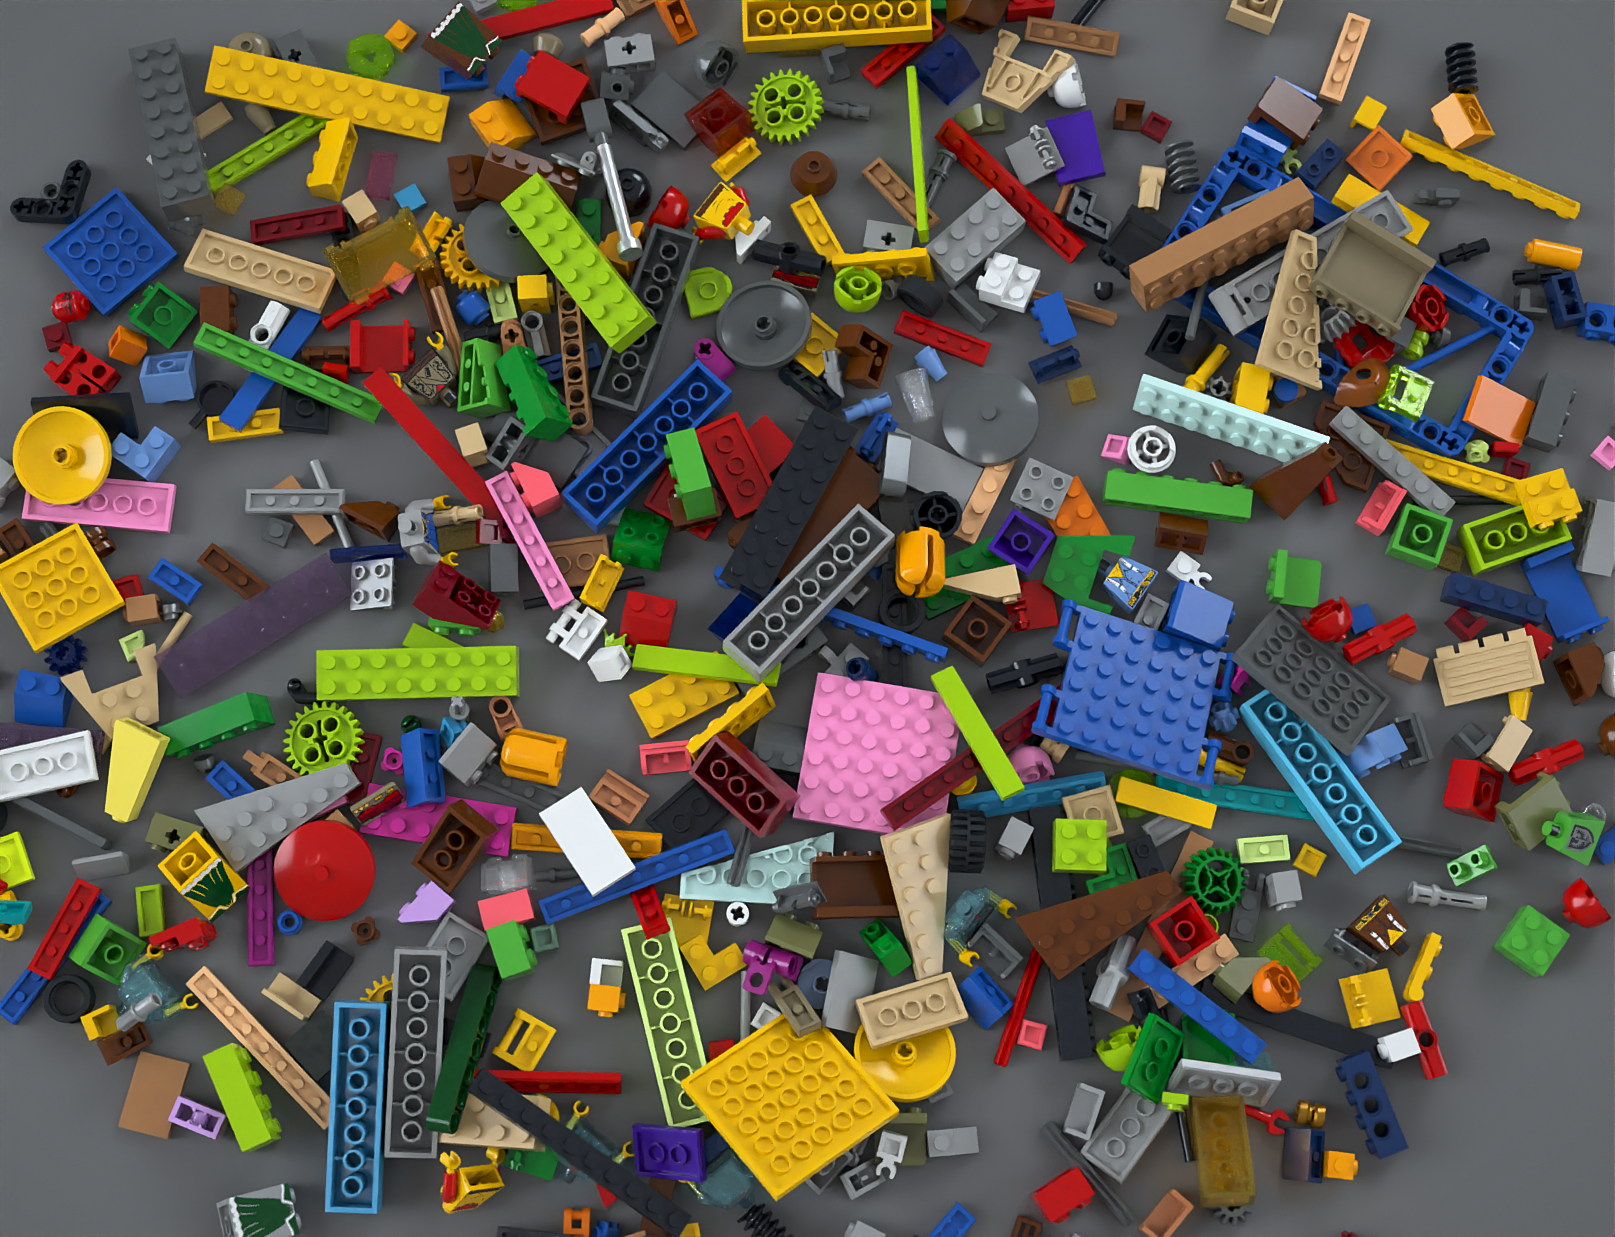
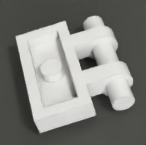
[546,599,608,661]

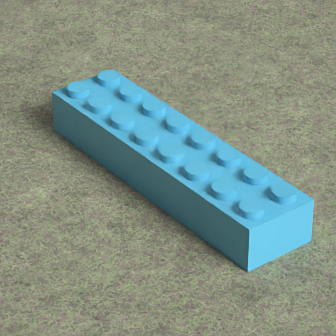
[1238,689,1402,875]

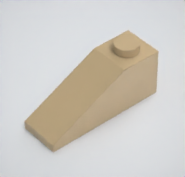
[944,564,1022,604]

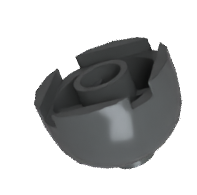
[693,41,739,90]

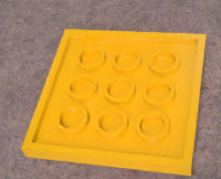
[0,522,125,654]

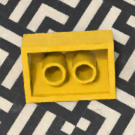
[306,118,358,202]

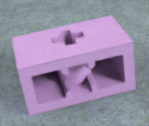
[168,1096,229,1140]

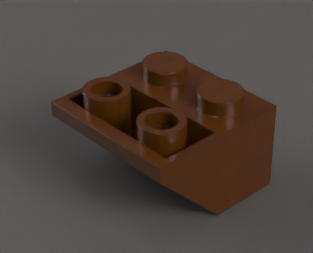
[946,0,1010,35]

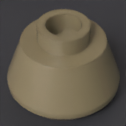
[533,33,564,59]

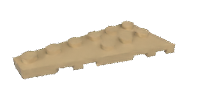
[1254,229,1322,391]
[880,813,951,981]

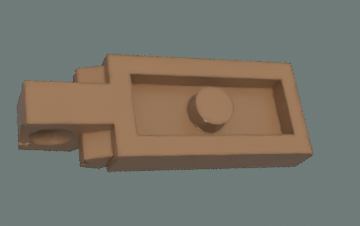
[242,750,302,786]

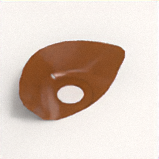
[1334,358,1391,407]

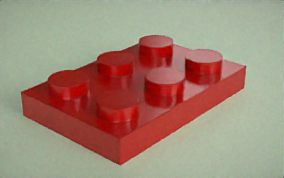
[643,463,728,542]

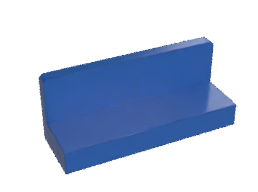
[401,728,446,808]

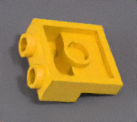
[1514,468,1582,530]

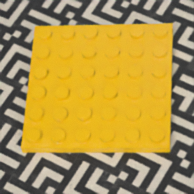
[681,1014,900,1201]

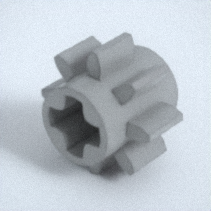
[1204,376,1233,402]

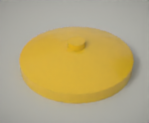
[13,406,112,505]
[853,1024,956,1103]

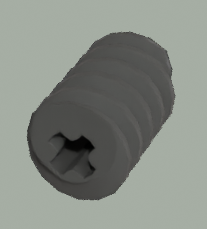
[1164,139,1201,194]

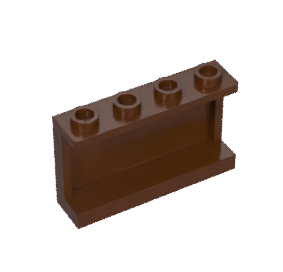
[809,851,900,920]

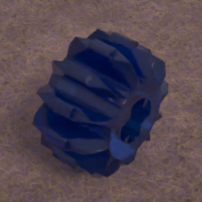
[44,635,88,676]

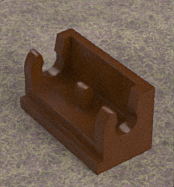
[1154,512,1208,555]

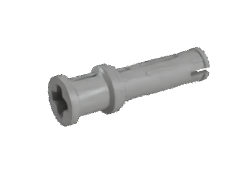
[1407,881,1487,911]

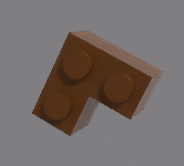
[834,324,893,389]

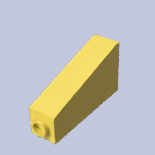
[105,717,170,823]

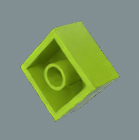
[1052,819,1107,874]

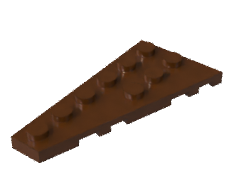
[1014,871,1182,981]

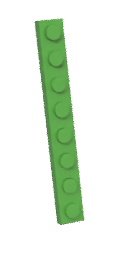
[193,322,383,425]

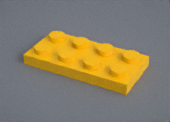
[629,650,739,739]
[686,682,776,762]

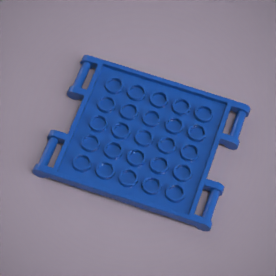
[1031,599,1238,790]

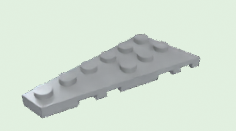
[194,763,361,872]

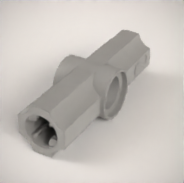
[1089,934,1137,1011]

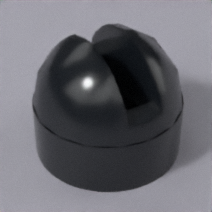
[1094,282,1113,301]

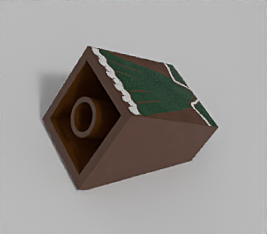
[421,2,502,80]

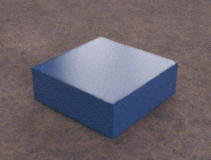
[1350,603,1377,636]

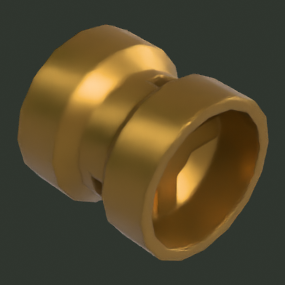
[1294,1099,1326,1129]

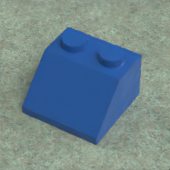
[14,669,74,732]

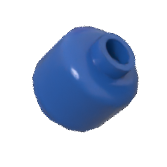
[455,290,490,327]

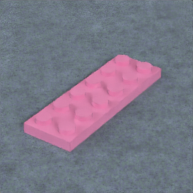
[22,478,177,534]

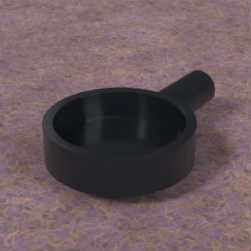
[189,380,235,429]

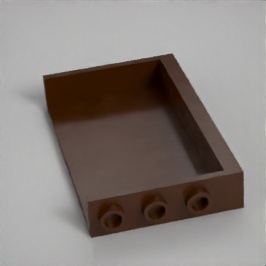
[727,446,885,584]

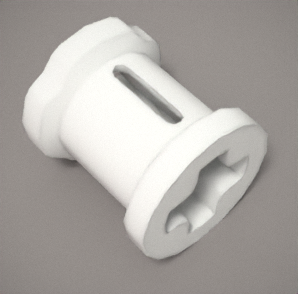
[726,902,749,927]

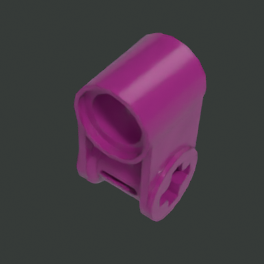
[694,338,736,382]

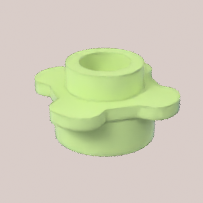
[1464,440,1490,463]

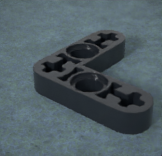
[10,160,91,224]

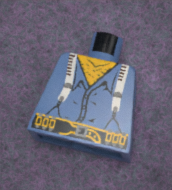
[1097,556,1158,615]

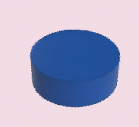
[1272,378,1298,403]

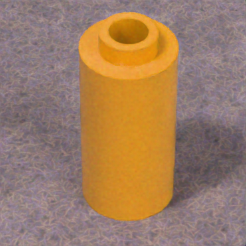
[1524,238,1582,271]

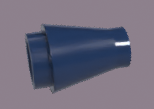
[846,657,878,682]

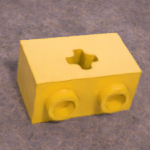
[517,275,555,315]

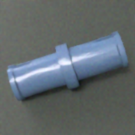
[842,392,892,423]

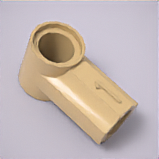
[1138,165,1166,214]

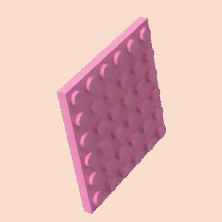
[793,672,960,835]

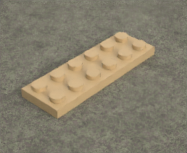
[183,228,338,314]

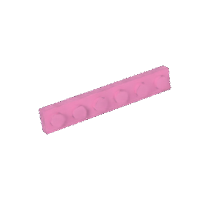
[485,471,575,611]

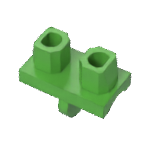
[1446,845,1498,887]

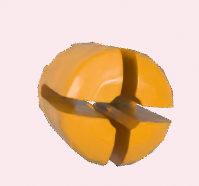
[896,527,945,599]
[500,728,568,786]

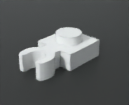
[1165,551,1212,589]
[876,1129,908,1179]

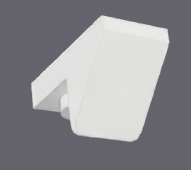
[735,216,771,264]

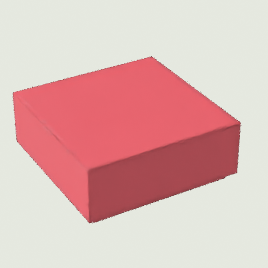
[1016,1019,1047,1051]

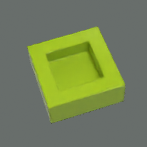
[1162,1092,1189,1112]

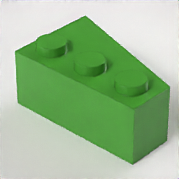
[457,338,510,419]
[663,427,716,521]

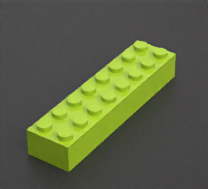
[500,172,657,353]
[316,646,520,702]

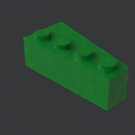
[495,344,573,442]
[158,692,276,759]

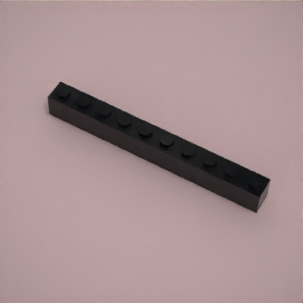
[1027,805,1096,1061]

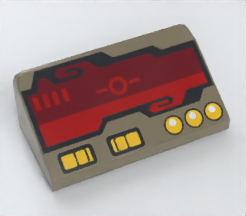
[770,266,821,298]
[350,781,405,826]

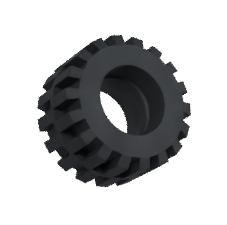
[948,809,986,874]

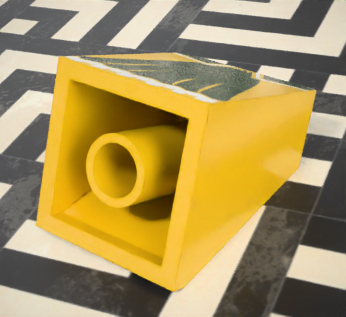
[157,831,250,923]

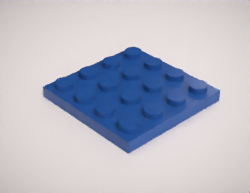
[42,187,180,318]

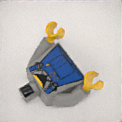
[398,495,458,567]

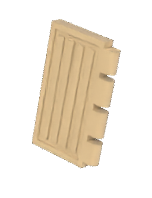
[1433,628,1545,707]

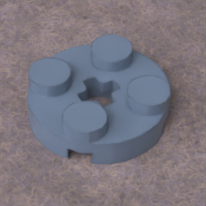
[798,959,833,1010]

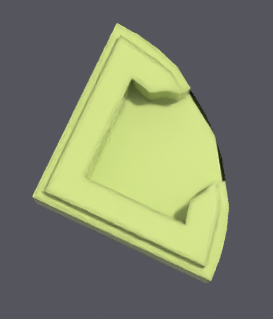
[119,629,145,663]

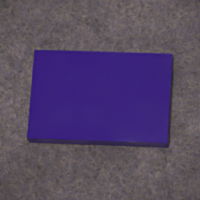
[1045,110,1105,186]
[632,1123,707,1182]

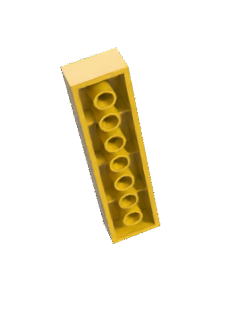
[742,0,933,53]

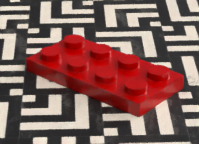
[695,411,772,520]

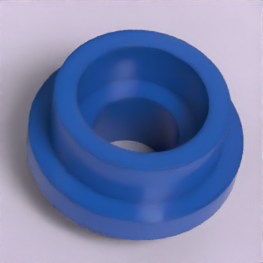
[277,910,303,935]

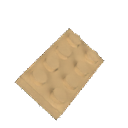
[855,972,968,1050]

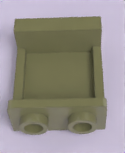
[1494,772,1572,851]

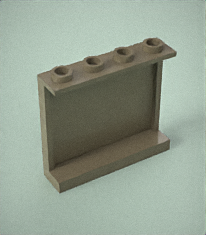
[1308,211,1437,338]

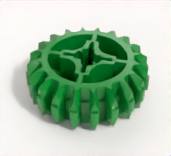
[1179,847,1248,915]

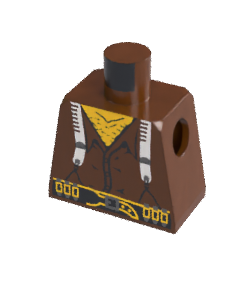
[1346,894,1410,957]

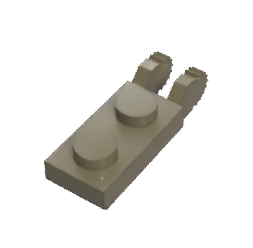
[768,977,822,1038]

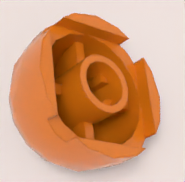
[1252,960,1302,1013]

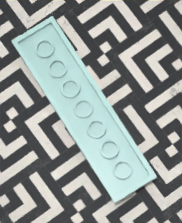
[1132,374,1330,462]

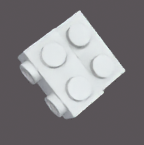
[976,252,1040,313]

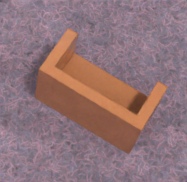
[1137,1189,1194,1237]

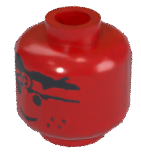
[51,290,91,324]

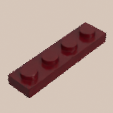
[250,204,346,246]

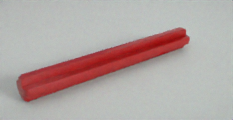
[994,947,1043,1067]

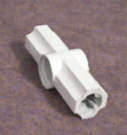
[242,301,290,372]

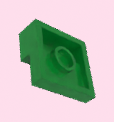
[127,281,198,350]

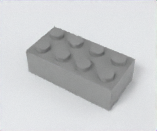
[924,188,1026,291]

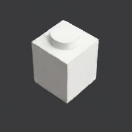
[1377,1028,1421,1063]

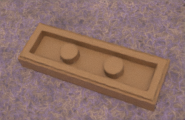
[272,475,336,547]

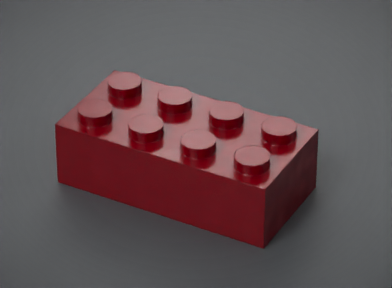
[688,731,800,838]

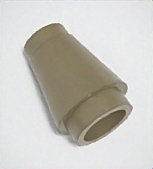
[244,103,277,136]

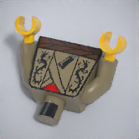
[389,331,458,408]

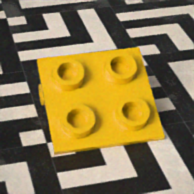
[662,893,714,947]
[1339,968,1401,1029]

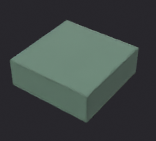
[529,923,560,953]

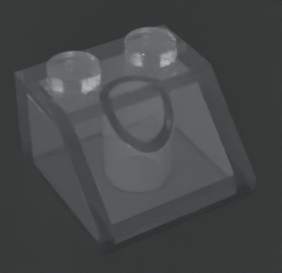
[481,854,537,896]

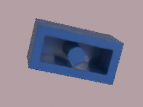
[1030,291,1078,347]

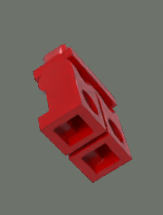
[43,342,122,395]

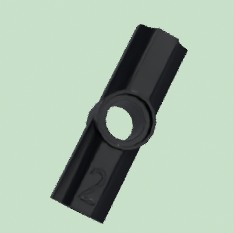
[752,240,827,277]
[985,653,1063,695]

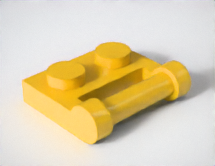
[492,1008,557,1071]

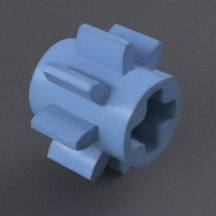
[1208,702,1240,732]

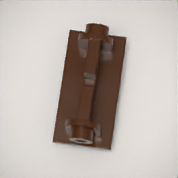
[302,346,351,370]

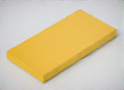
[1331,174,1430,247]

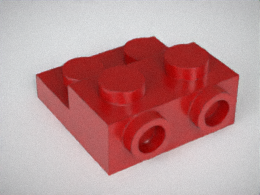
[148,917,217,952]

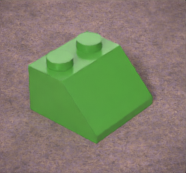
[68,913,147,987]

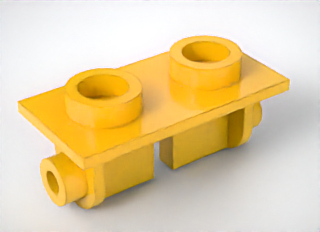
[711,136,762,182]
[410,211,453,263]

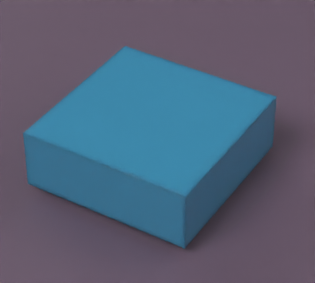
[394,183,427,217]

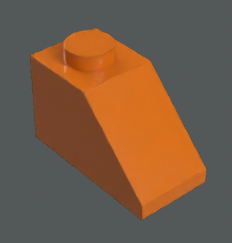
[654,0,698,45]

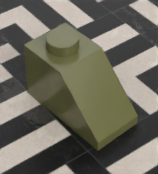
[1212,957,1271,1004]

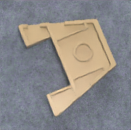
[982,29,1075,113]
[60,643,159,739]

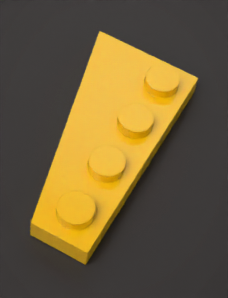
[832,247,935,282]

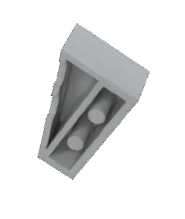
[1576,496,1615,577]

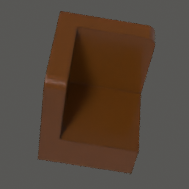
[1113,98,1145,132]

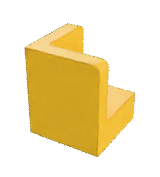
[1349,96,1387,131]
[80,1004,120,1042]

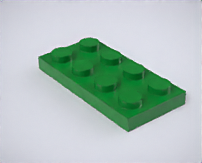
[923,535,1009,621]

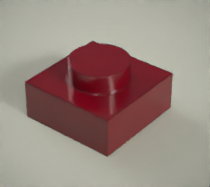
[42,322,73,353]

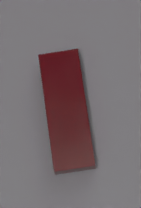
[346,732,383,806]

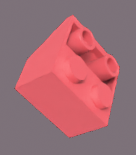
[510,462,563,518]

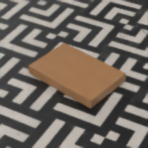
[540,534,611,593]
[118,1051,191,1139]

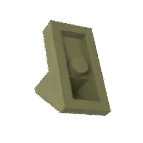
[955,103,1005,136]

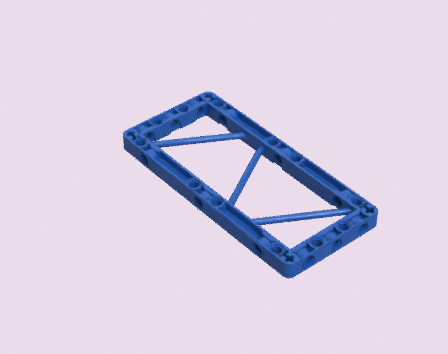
[1162,147,1534,459]

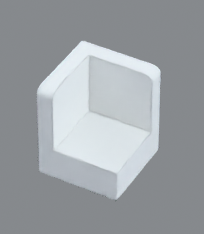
[587,645,632,682]
[589,958,624,987]

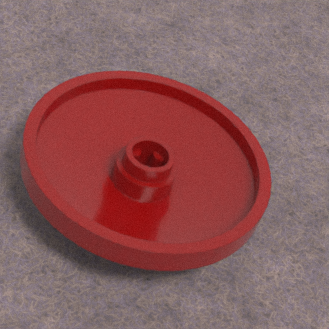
[274,820,376,921]

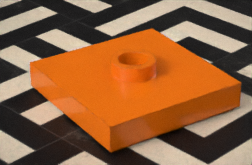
[1345,124,1413,192]

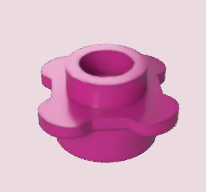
[381,747,404,775]

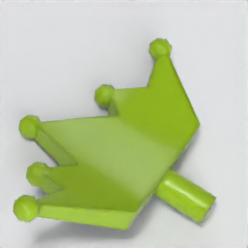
[603,629,635,657]

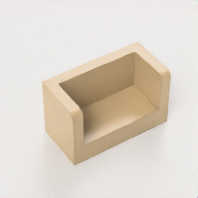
[455,422,491,469]

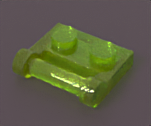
[1378,364,1434,422]
[1255,922,1323,983]

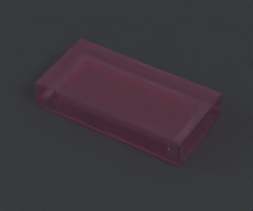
[365,150,397,200]

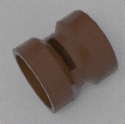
[84,526,116,559]

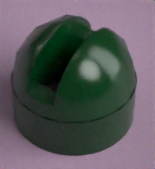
[401,715,422,734]

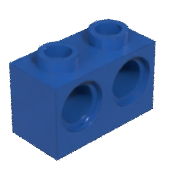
[1577,302,1615,345]

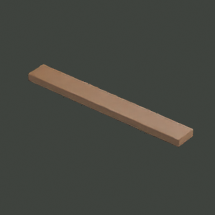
[1106,831,1213,1022]

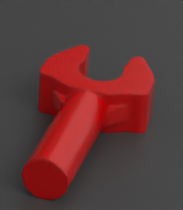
[1240,1104,1290,1135]

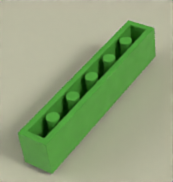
[1102,468,1253,524]

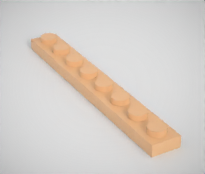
[186,966,330,1130]

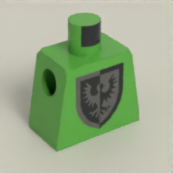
[1542,811,1605,866]

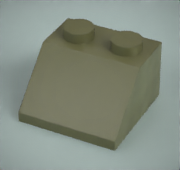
[765,912,823,962]

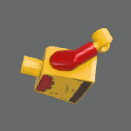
[692,182,755,244]
[440,1148,506,1214]

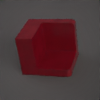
[1444,607,1488,642]

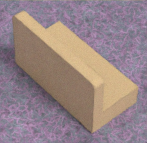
[261,972,322,1022]

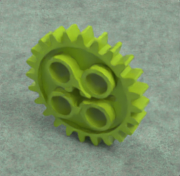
[748,69,824,145]
[283,701,365,776]

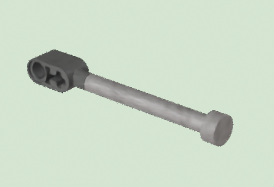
[580,98,643,261]

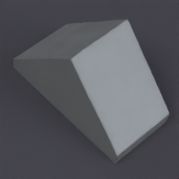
[839,1158,886,1200]

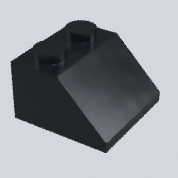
[1145,314,1217,375]

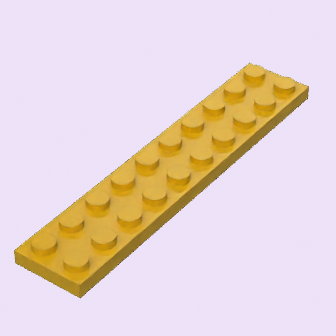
[205,45,450,144]

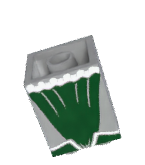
[216,1183,301,1237]

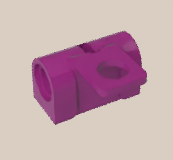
[742,940,804,996]

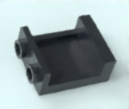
[1098,204,1172,280]

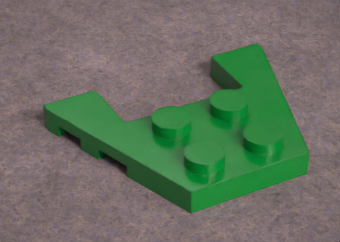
[1043,535,1136,615]

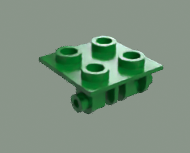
[503,1148,560,1182]

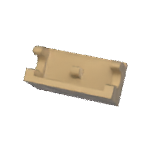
[1480,715,1533,772]

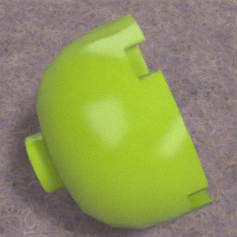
[834,266,882,313]
[1096,1025,1142,1072]

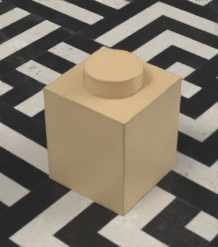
[342,189,380,232]

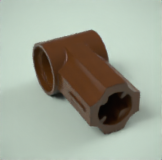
[1203,730,1254,767]

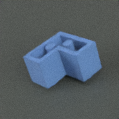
[111,426,181,483]
[1336,723,1408,780]

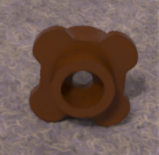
[351,916,381,946]

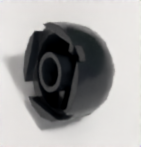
[605,168,652,217]
[913,491,962,540]

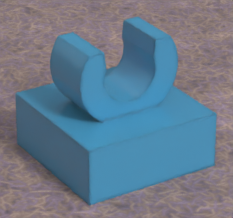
[439,716,468,749]

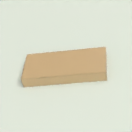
[196,102,233,140]

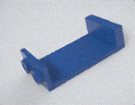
[1235,75,1317,168]
[1520,541,1609,644]

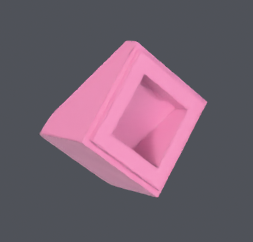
[1101,434,1130,465]

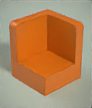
[108,325,148,366]

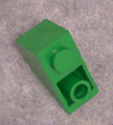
[858,918,913,978]

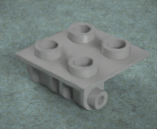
[1005,125,1065,186]
[551,151,603,177]
[1010,457,1073,521]
[350,558,397,611]

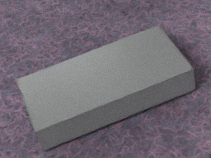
[1141,815,1193,847]

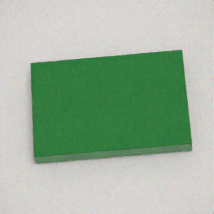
[1121,1013,1186,1105]

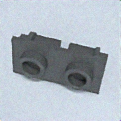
[772,881,827,915]
[1324,927,1379,973]

